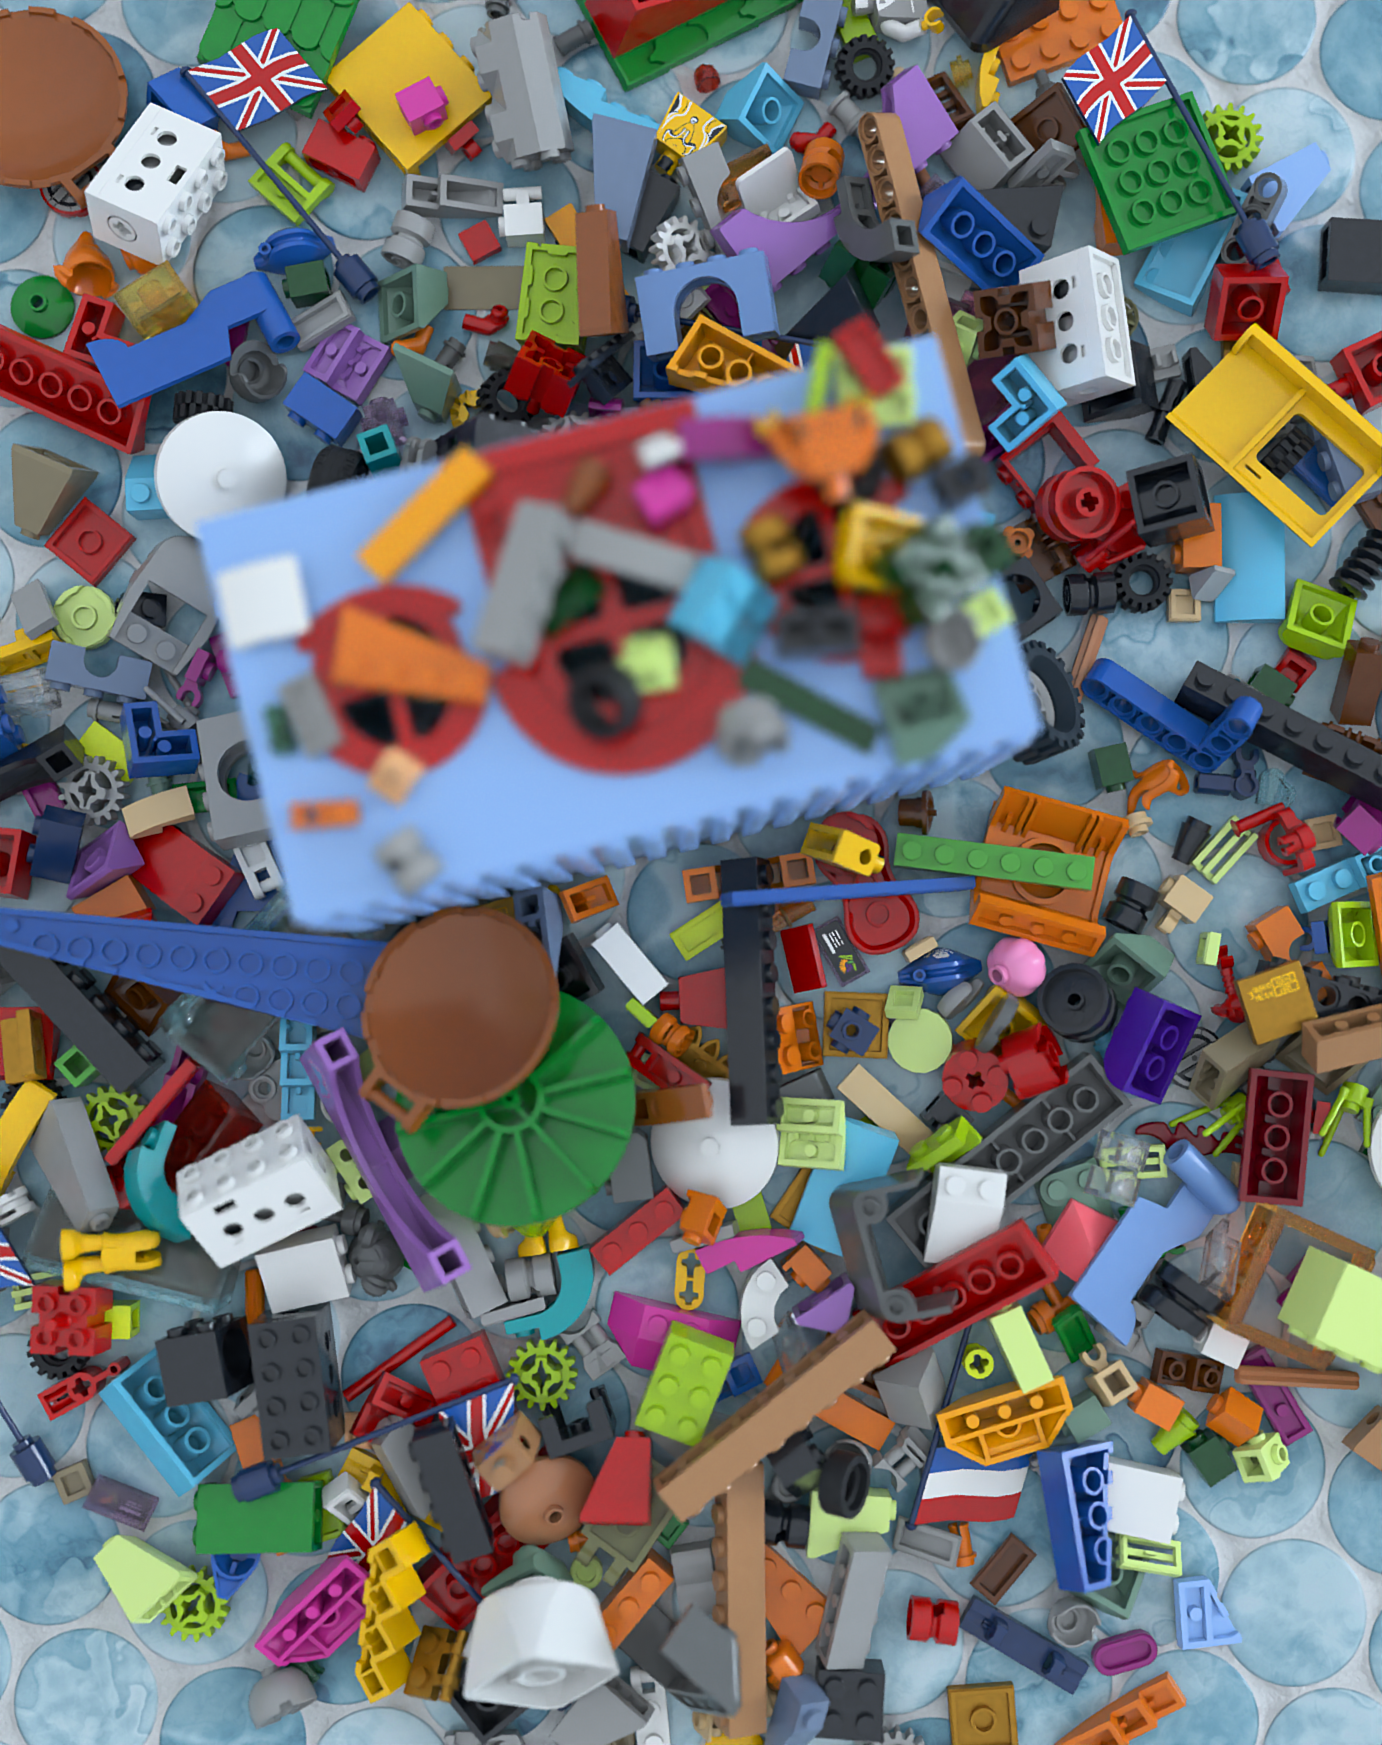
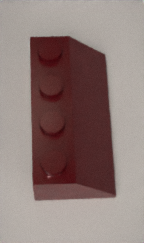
[1237,1068,1315,1207]

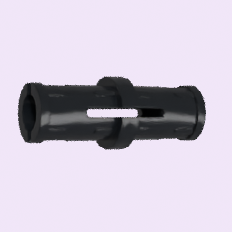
[1144,377,1188,446]

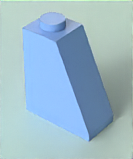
[1240,142,1331,240]

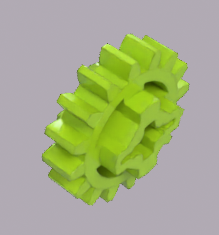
[1203,103,1264,175]
[84,1085,148,1153]
[506,1337,578,1411]
[161,1565,232,1642]

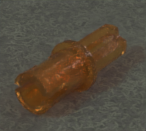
[772,901,817,933]

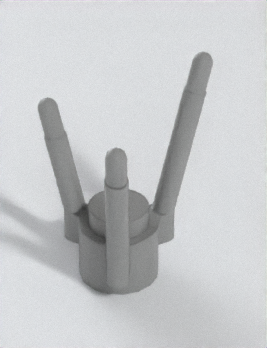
[144,670,200,731]

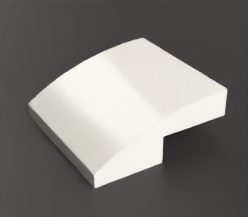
[215,555,310,651]

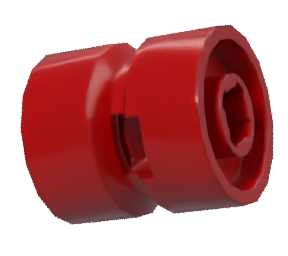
[906,1595,959,1646]

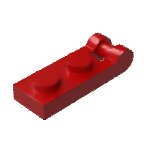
[625,1032,712,1089]

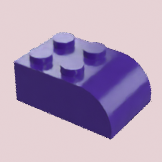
[1104,986,1202,1105]

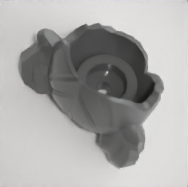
[349,1220,405,1297]

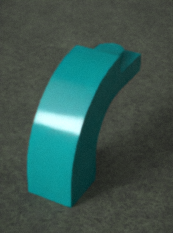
[356,423,402,477]
[124,1120,192,1243]
[504,1243,595,1340]

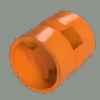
[798,137,845,200]

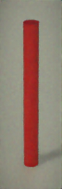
[342,1315,457,1402]

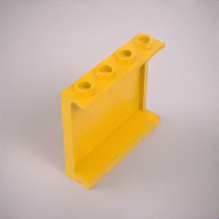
[326,2,492,176]

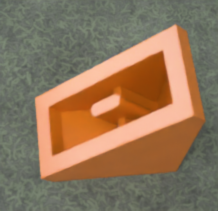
[558,875,620,924]

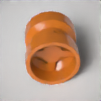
[649,1013,695,1058]

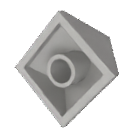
[872,1346,947,1430]

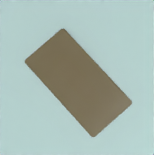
[443,266,524,310]

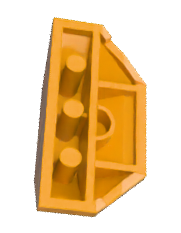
[936,1375,1073,1466]

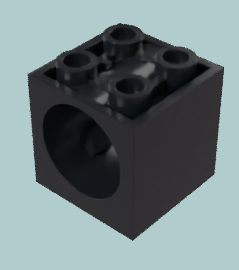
[1126,453,1215,548]
[999,556,1063,644]
[155,1313,254,1408]

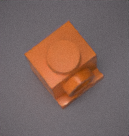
[679,1189,727,1246]
[780,1241,832,1294]

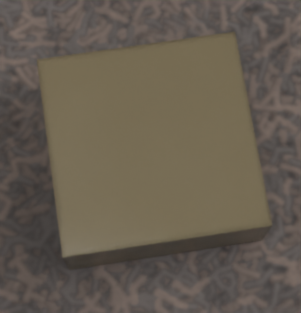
[53,1458,96,1505]

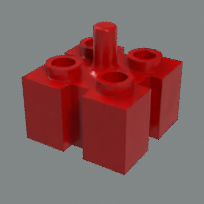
[504,330,587,418]
[30,1280,113,1356]

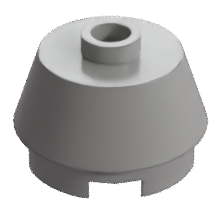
[715,696,791,767]

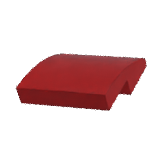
[349,1372,437,1443]

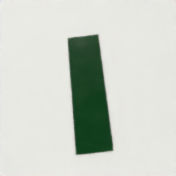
[736,657,882,754]

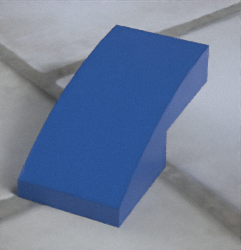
[715,1352,763,1404]

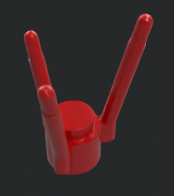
[1075,501,1146,573]

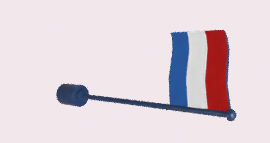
[905,1324,1033,1531]

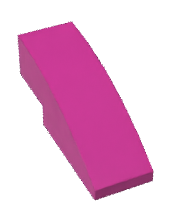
[695,1228,805,1274]

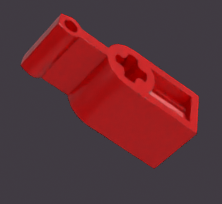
[37,1356,131,1421]

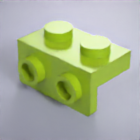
[906,1115,982,1173]

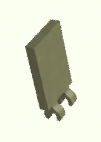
[575,1458,674,1587]

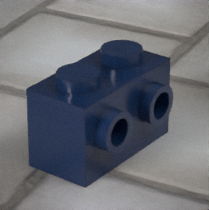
[26,805,87,884]

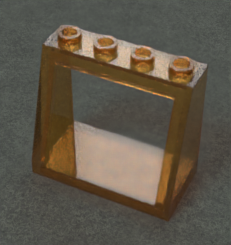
[1206,1203,1376,1372]

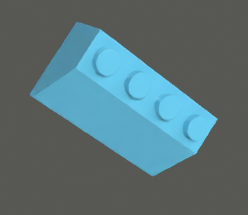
[98,1348,236,1497]

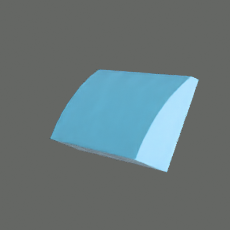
[1134,187,1248,317]
[1213,492,1285,623]
[789,1116,899,1257]

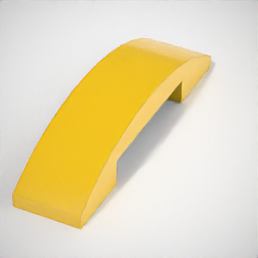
[0,1080,58,1196]

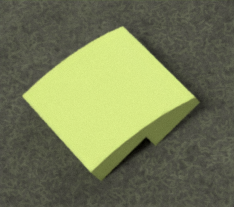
[834,345,915,426]
[776,1097,846,1171]

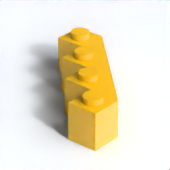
[355,1521,431,1704]

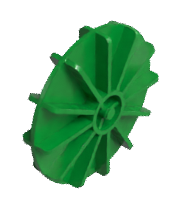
[394,991,636,1227]

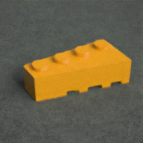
[665,314,800,393]

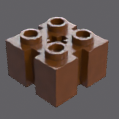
[973,280,1056,359]

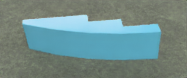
[279,1017,317,1122]

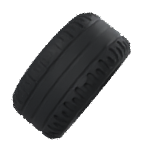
[306,445,369,494]

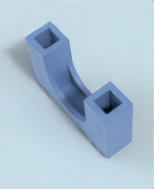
[635,248,780,362]

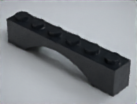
[0,724,85,802]

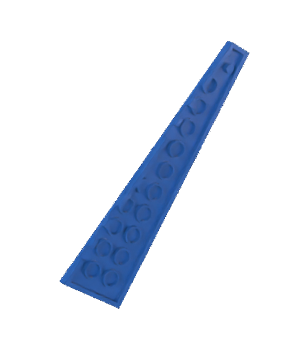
[0,907,388,1038]

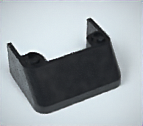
[931,0,1060,53]

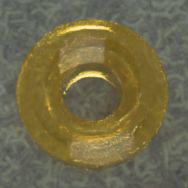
[949,54,973,89]

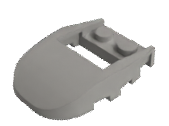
[106,536,219,676]

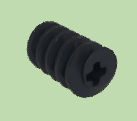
[1329,528,1382,601]

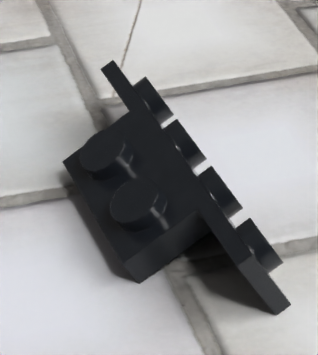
[566,330,636,406]

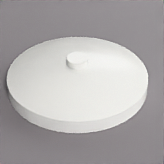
[154,411,287,539]
[651,1077,780,1208]

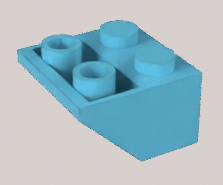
[667,553,780,668]

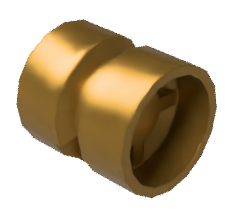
[880,415,954,486]
[737,513,806,585]

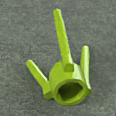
[1318,1081,1374,1157]
[1169,1092,1246,1157]

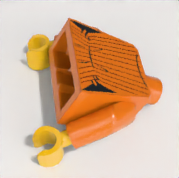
[755,394,879,501]

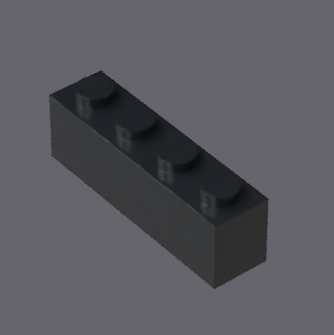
[408,1416,495,1564]

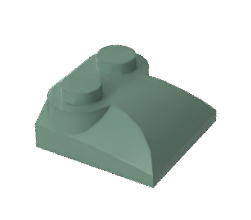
[1034,1156,1115,1227]
[1069,1532,1150,1620]
[481,1545,574,1597]

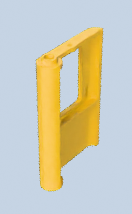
[1165,323,1382,548]

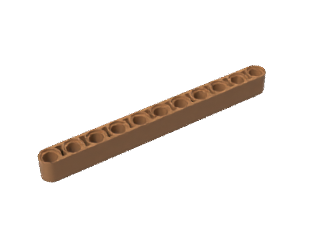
[858,112,986,458]

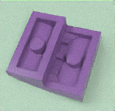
[302,324,393,406]

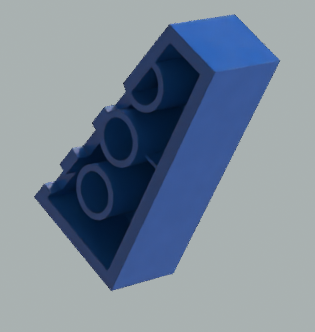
[1036,1440,1113,1593]

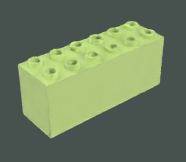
[1277,1245,1382,1374]

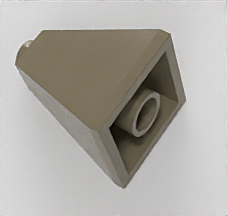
[11,443,99,540]

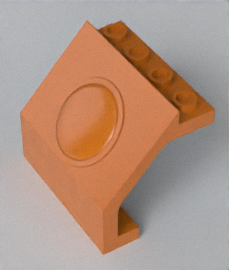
[969,785,1129,958]

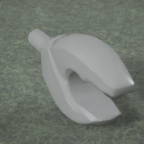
[937,978,984,1019]

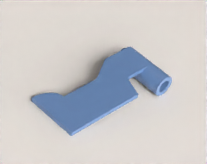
[1068,1139,1241,1346]

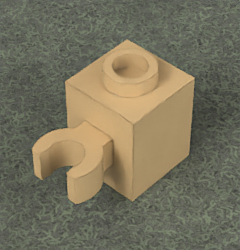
[1154,874,1214,934]
[1079,1343,1139,1407]

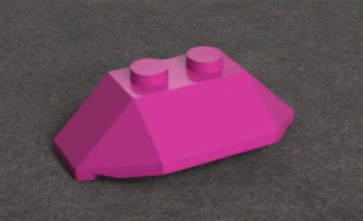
[607,1291,741,1371]
[254,1554,370,1667]

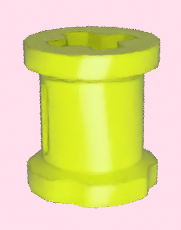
[962,1342,994,1379]

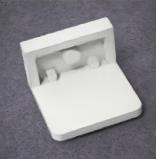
[735,147,821,222]

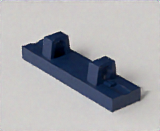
[959,1594,1089,1695]

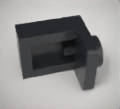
[114,592,167,628]

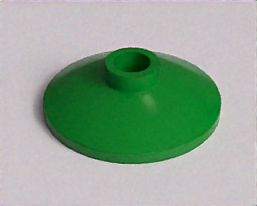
[11,276,75,339]

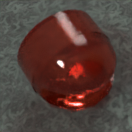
[694,64,721,93]

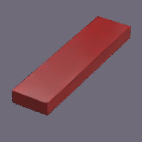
[103,1053,205,1166]

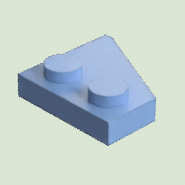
[1173,1575,1242,1650]

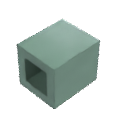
[1061,1388,1112,1444]

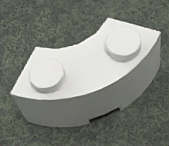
[740,1257,789,1350]

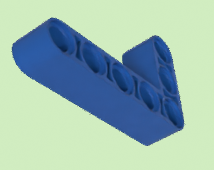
[1081,658,1262,773]

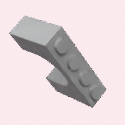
[196,710,274,851]

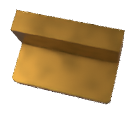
[0,1008,47,1085]

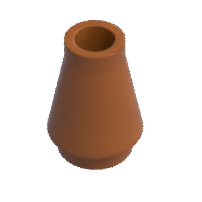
[561,454,612,516]

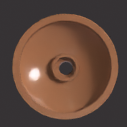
[498,1455,595,1545]

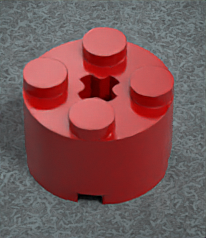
[998,1022,1069,1100]
[942,1037,1010,1113]

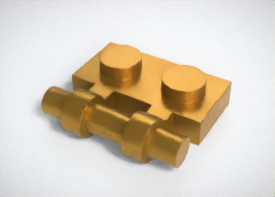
[403,1625,470,1704]

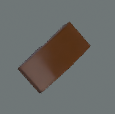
[1149,1347,1225,1394]

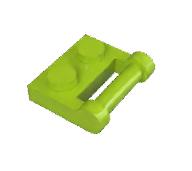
[248,142,335,227]

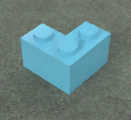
[988,353,1067,453]

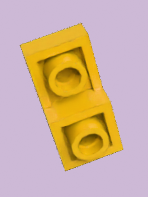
[975,45,1001,115]

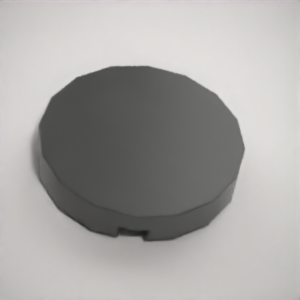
[974,992,1019,1054]

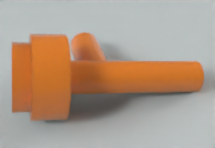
[1026,1282,1078,1335]

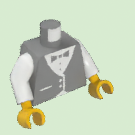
[851,0,944,42]

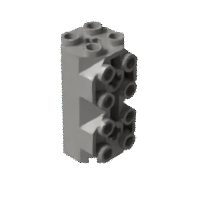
[470,11,574,172]

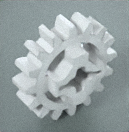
[649,215,716,271]

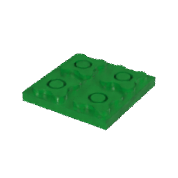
[1075,91,1237,256]

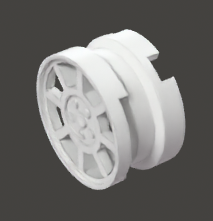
[0,1185,37,1228]

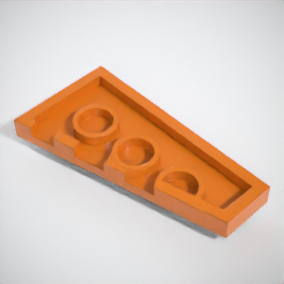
[331,604,492,705]
[765,1544,827,1655]

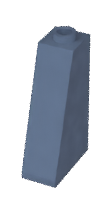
[592,113,657,253]

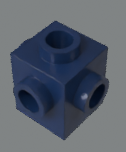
[826,1005,880,1057]

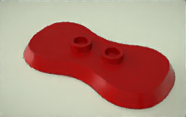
[815,814,920,955]

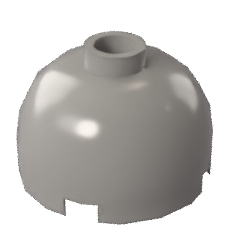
[248,1664,317,1729]

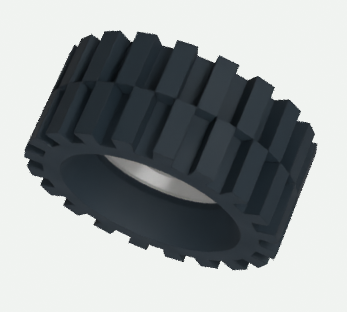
[1013,640,1085,765]

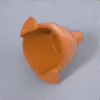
[53,231,120,300]

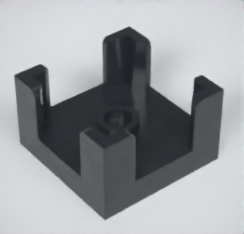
[538,1384,617,1460]

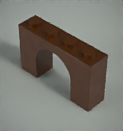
[1330,637,1382,726]

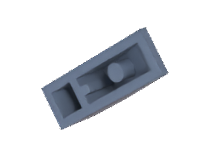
[513,886,563,977]
[764,1674,830,1745]

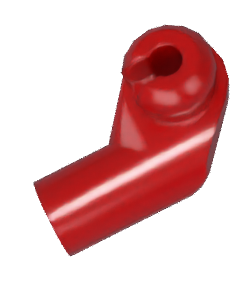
[789,122,837,154]
[462,304,509,336]

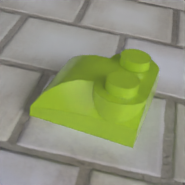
[1278,578,1358,660]
[1327,901,1379,968]

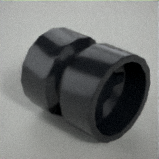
[1062,571,1117,616]
[1102,876,1160,935]
[764,1499,810,1550]

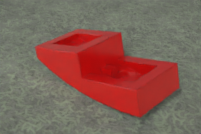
[859,594,903,679]

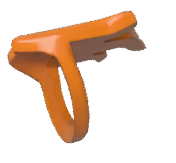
[1127,759,1189,815]

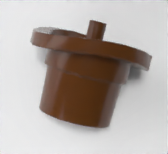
[898,790,937,835]

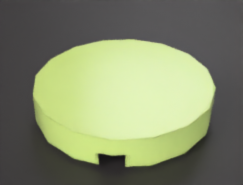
[53,585,116,650]
[888,1008,953,1073]

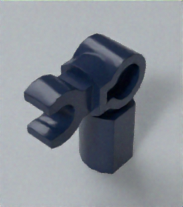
[1193,747,1260,801]

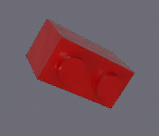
[302,119,381,193]

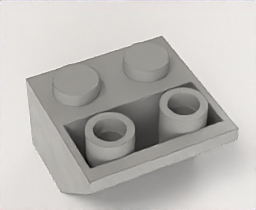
[940,101,1035,190]

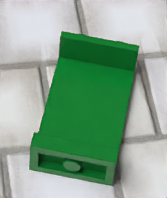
[192,1480,324,1554]

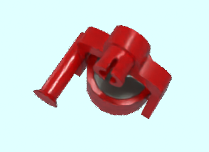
[1230,802,1317,877]

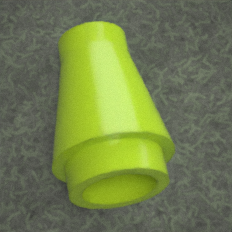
[1150,1407,1200,1455]

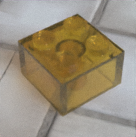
[112,260,199,340]

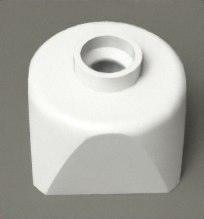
[464,1576,620,1710]

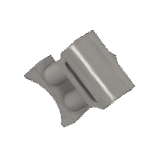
[560,1308,626,1381]
[871,1425,931,1492]

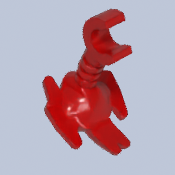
[1210,945,1246,1024]

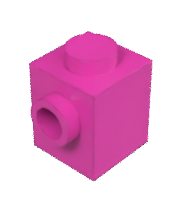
[395,76,449,136]
[632,464,695,531]

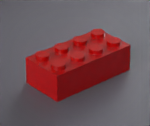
[419,1329,524,1442]

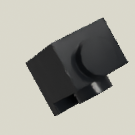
[928,451,993,514]
[920,1091,975,1130]

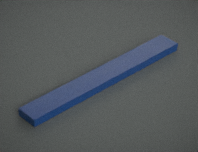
[720,876,976,908]

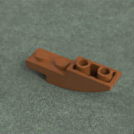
[633,1083,713,1127]

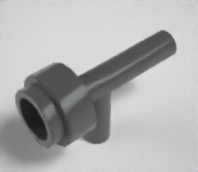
[322,1182,370,1236]

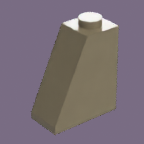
[1188,1021,1281,1110]

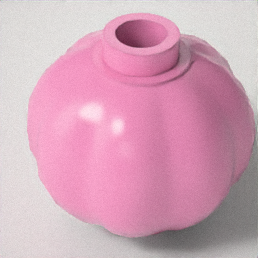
[987,936,1046,997]

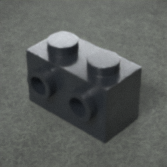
[774,605,859,661]

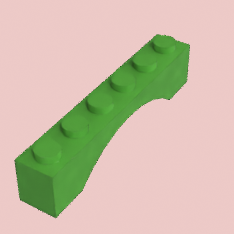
[893,833,1095,892]

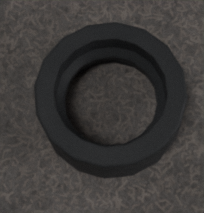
[567,662,643,742]
[818,1449,870,1519]

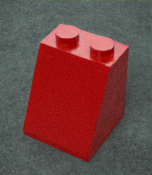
[580,1431,653,1526]

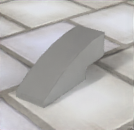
[401,173,504,219]
[568,518,700,591]

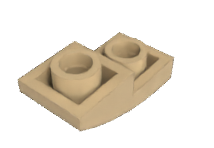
[122,785,195,840]

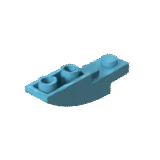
[557,67,660,134]
[1288,846,1382,914]

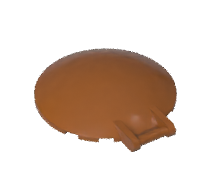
[0,6,128,210]
[358,906,559,1134]

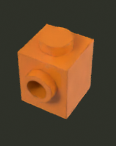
[1127,1376,1185,1431]
[1205,1386,1264,1447]

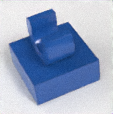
[1300,920,1330,955]

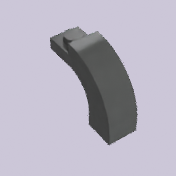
[833,175,920,263]

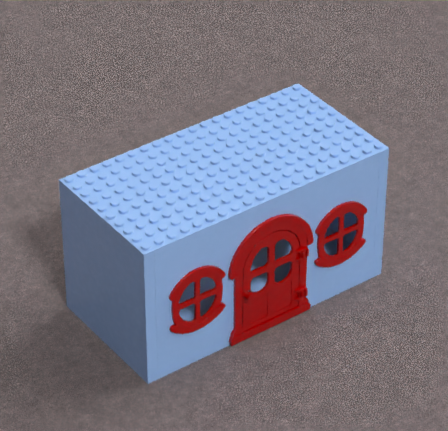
[195,335,1041,934]

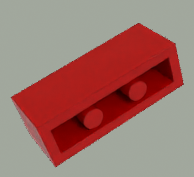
[589,1184,686,1276]

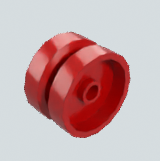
[1035,466,1121,543]

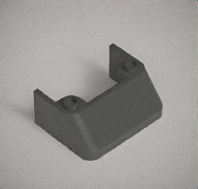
[829,1167,958,1323]
[618,1603,742,1719]

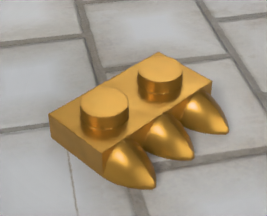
[678,1026,729,1079]

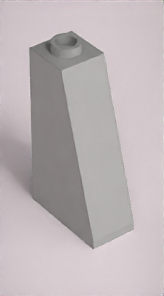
[29,1096,119,1233]

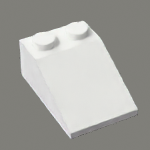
[923,1162,1007,1264]

